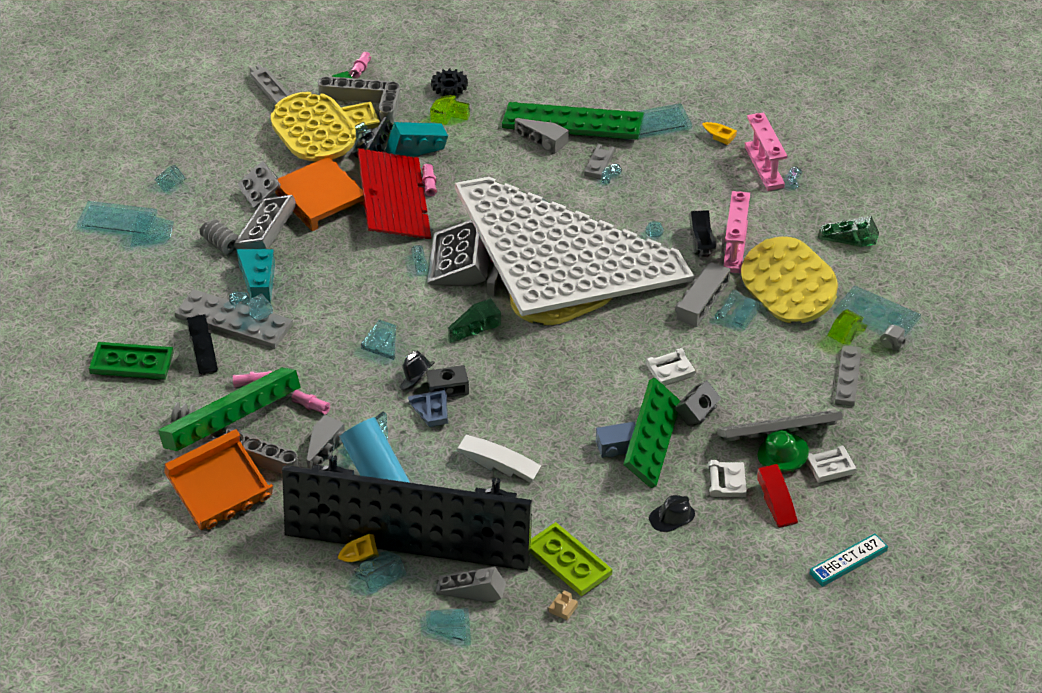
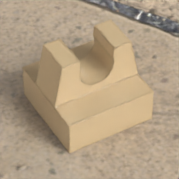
[549,591,578,620]

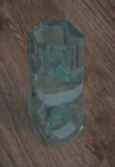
[411,245,428,274]

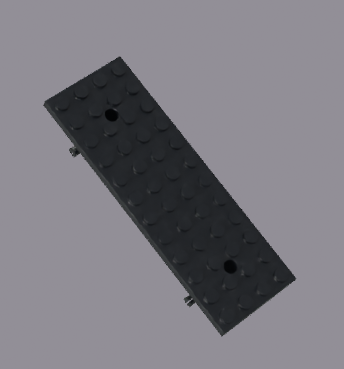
[282,455,532,571]

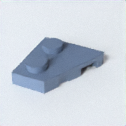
[408,390,448,427]

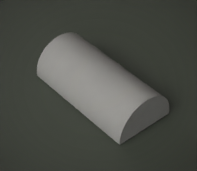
[234,195,296,249]

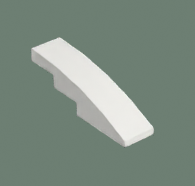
[457,435,541,483]

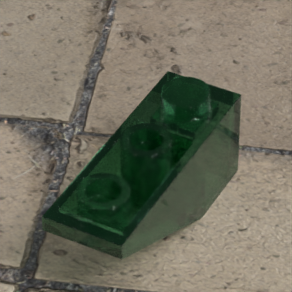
[818,216,879,247]
[448,298,501,343]

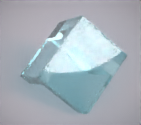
[154,165,186,193]

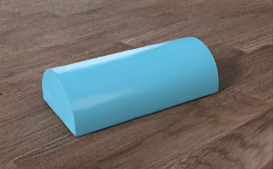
[339,417,410,483]

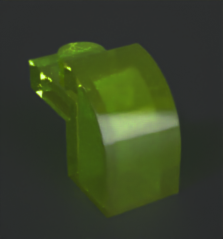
[430,95,470,125]
[827,309,867,345]

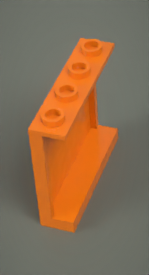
[275,157,365,232]
[164,429,273,530]

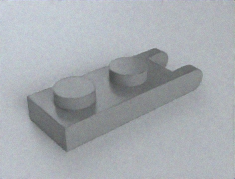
[584,144,615,179]

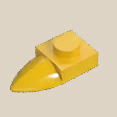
[702,122,737,145]
[338,534,378,562]

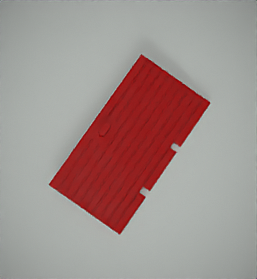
[358,149,432,239]

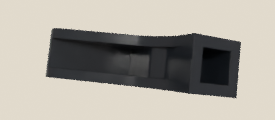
[689,210,716,257]
[186,314,218,374]

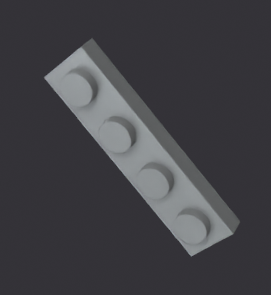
[835,345,862,406]

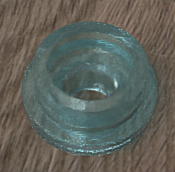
[645,221,664,238]

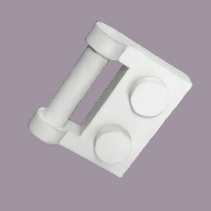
[646,348,696,385]
[806,445,856,483]
[708,460,746,497]

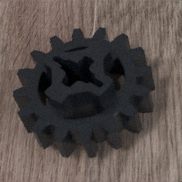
[431,68,468,97]

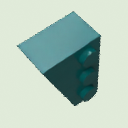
[385,122,448,157]
[237,249,275,303]

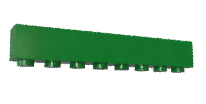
[158,367,301,451]

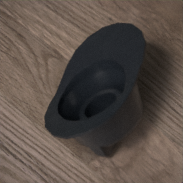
[400,350,435,390]
[649,495,695,532]

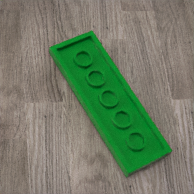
[623,377,681,488]

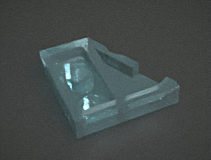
[130,213,174,248]
[361,320,396,360]
[426,608,471,645]

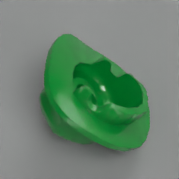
[757,430,809,472]

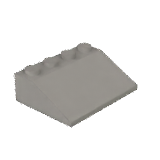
[427,220,489,286]

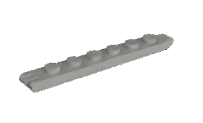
[250,65,290,105]

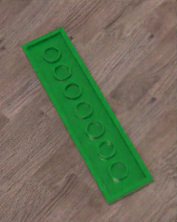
[502,102,644,140]

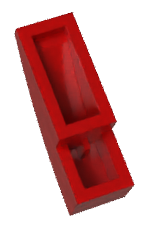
[757,464,798,528]

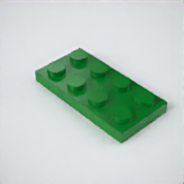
[89,342,174,380]

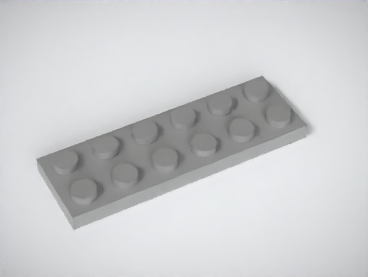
[175,289,293,349]
[717,410,843,441]

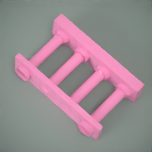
[745,112,787,191]
[723,191,750,273]

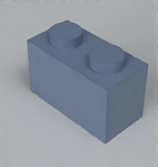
[596,421,636,458]

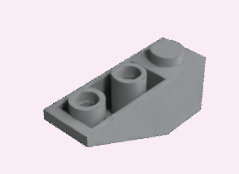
[515,118,568,153]
[307,415,345,469]
[436,567,506,602]

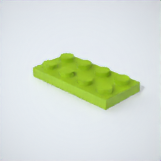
[530,522,613,597]

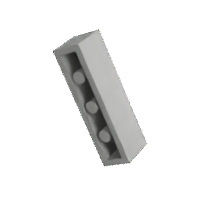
[675,262,730,327]

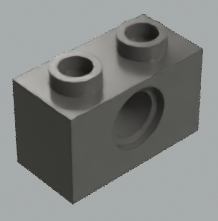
[426,365,469,397]
[674,380,721,426]

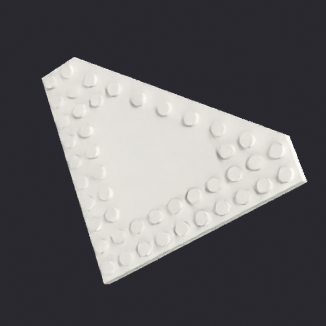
[454,177,694,316]

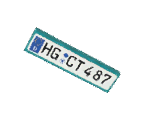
[809,533,888,587]

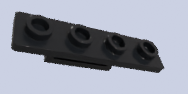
[353,117,393,158]

